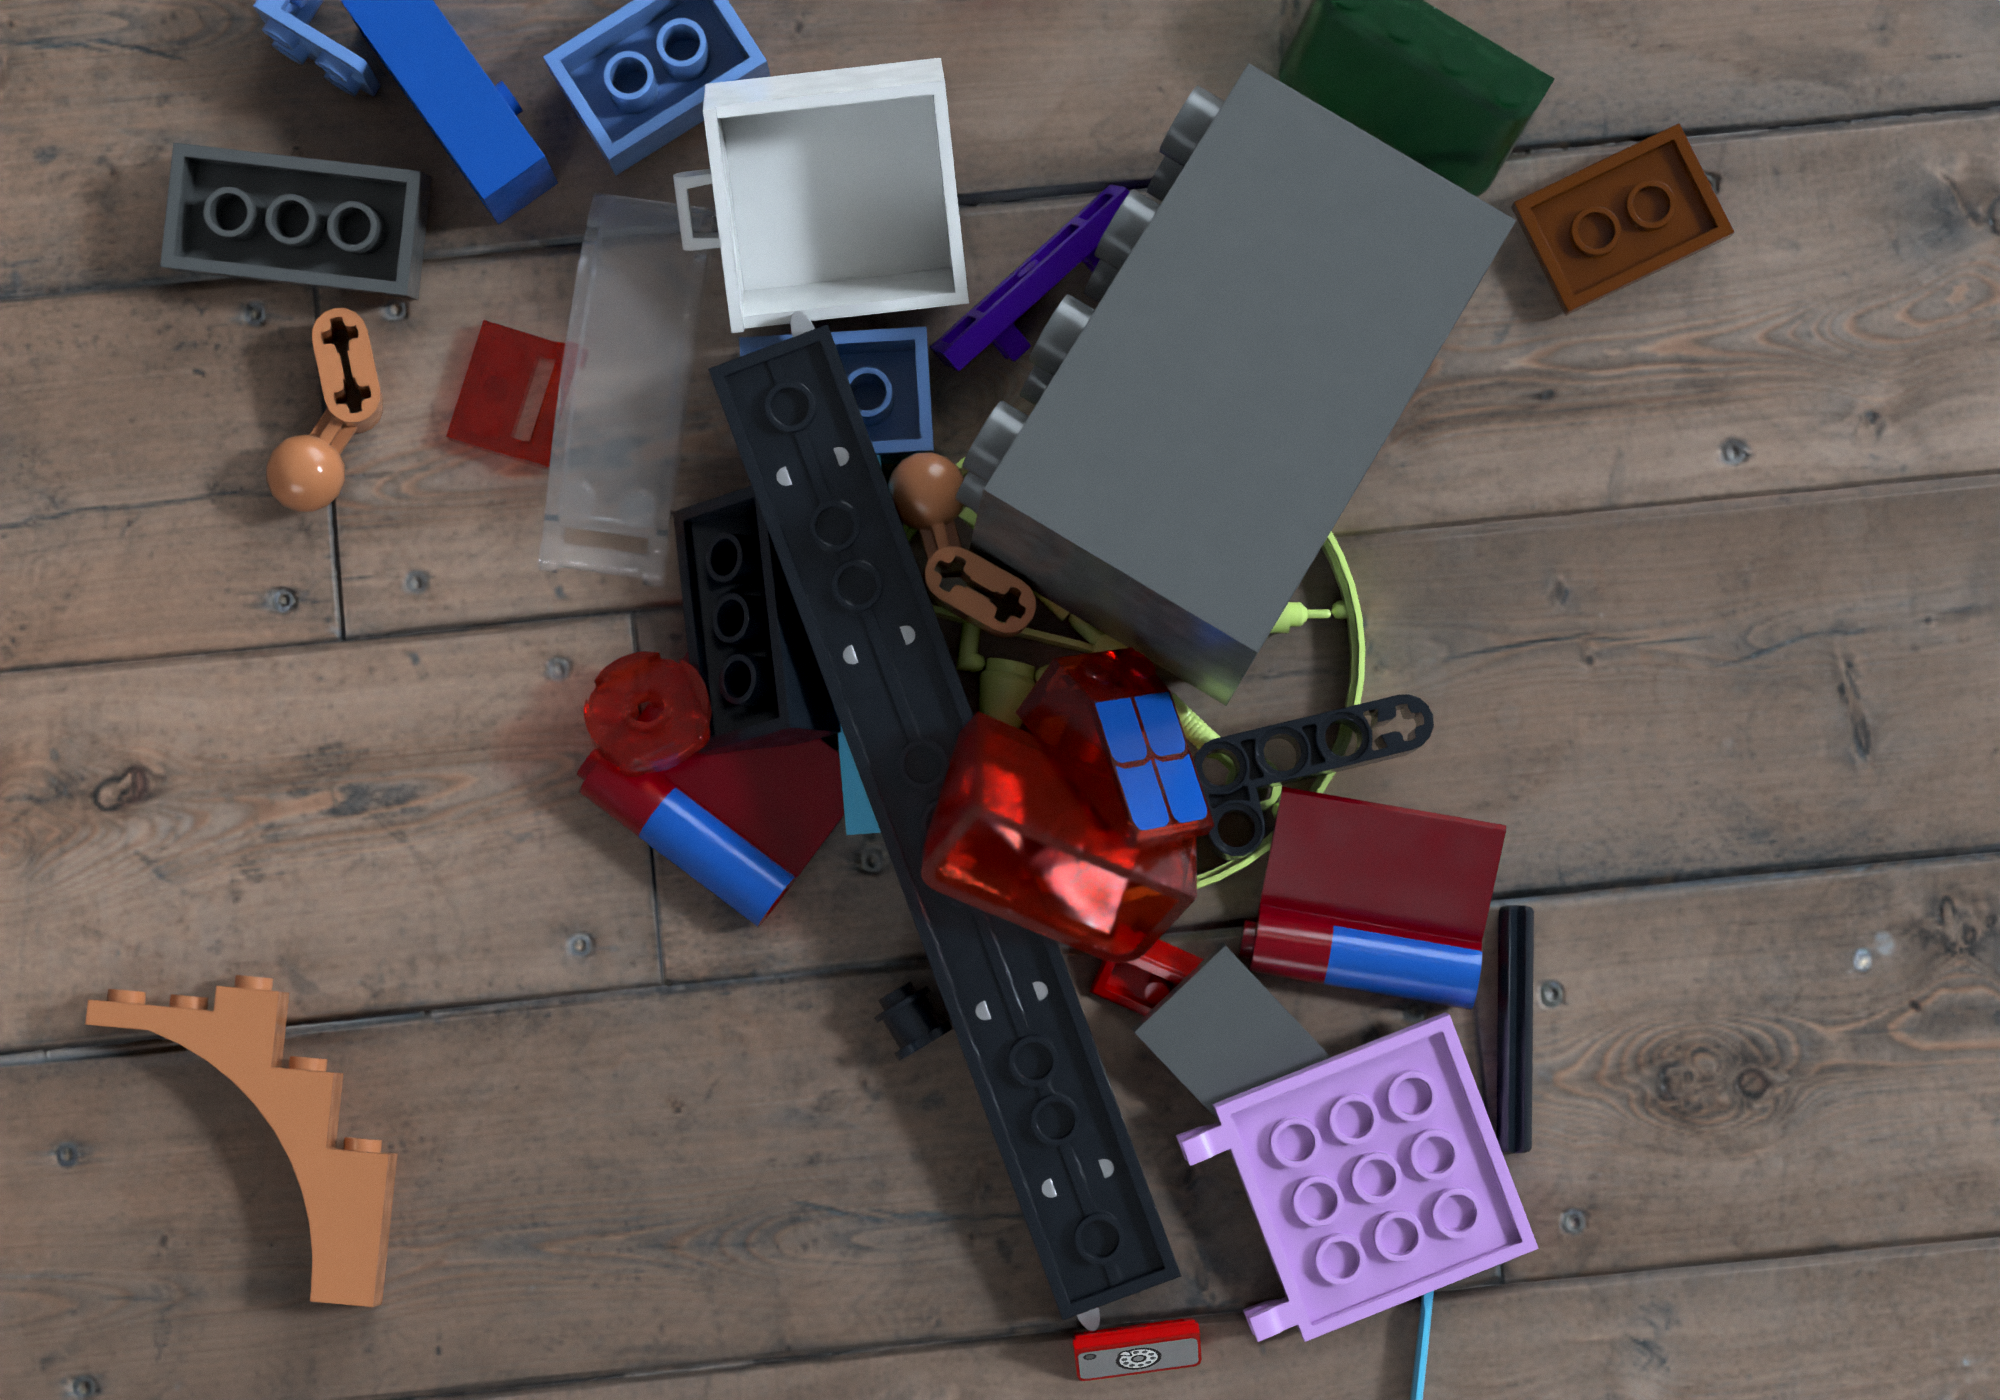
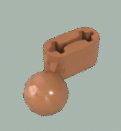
[266,308,383,512]
[888,452,1036,638]

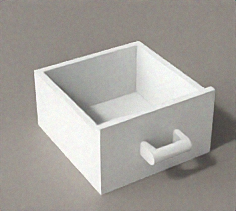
[673,58,969,333]

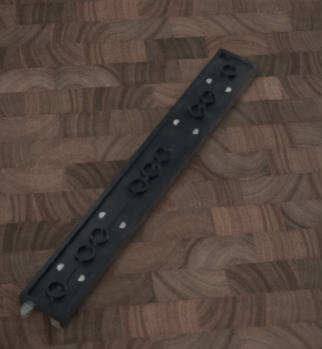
[708,311,1181,1331]

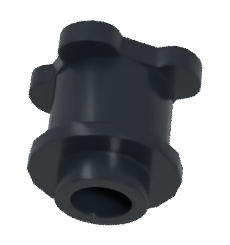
[874,981,953,1061]

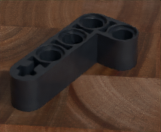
[1192,694,1434,860]

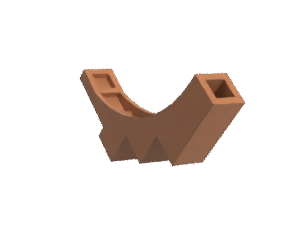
[85,975,398,1307]

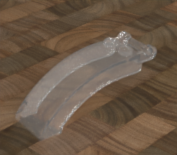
[538,193,716,587]

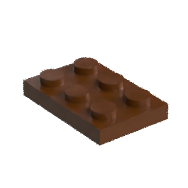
[1511,123,1734,316]

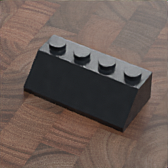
[673,485,841,754]

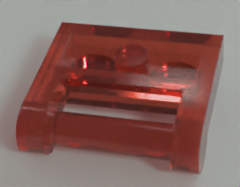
[446,320,590,470]

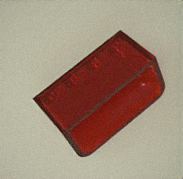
[921,711,1197,963]

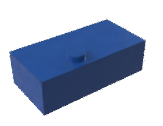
[341,0,558,225]

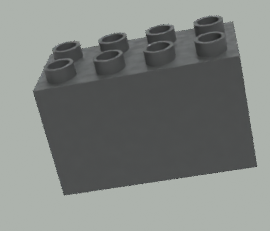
[955,63,1516,706]

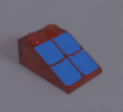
[1015,647,1215,849]

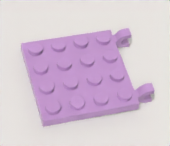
[1176,1012,1539,1342]

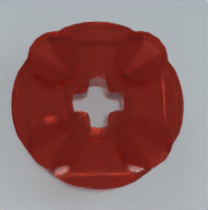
[583,651,712,777]

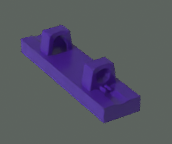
[929,184,1130,372]

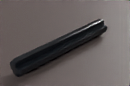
[1496,905,1534,1153]

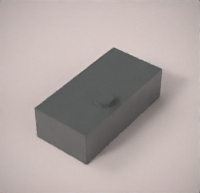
[160,142,432,299]

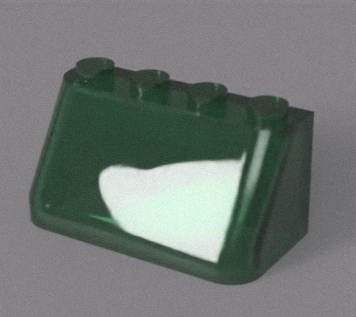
[1279,0,1555,197]

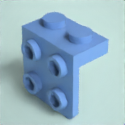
[253,0,381,97]

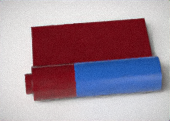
[577,651,844,927]
[1238,787,1506,1010]

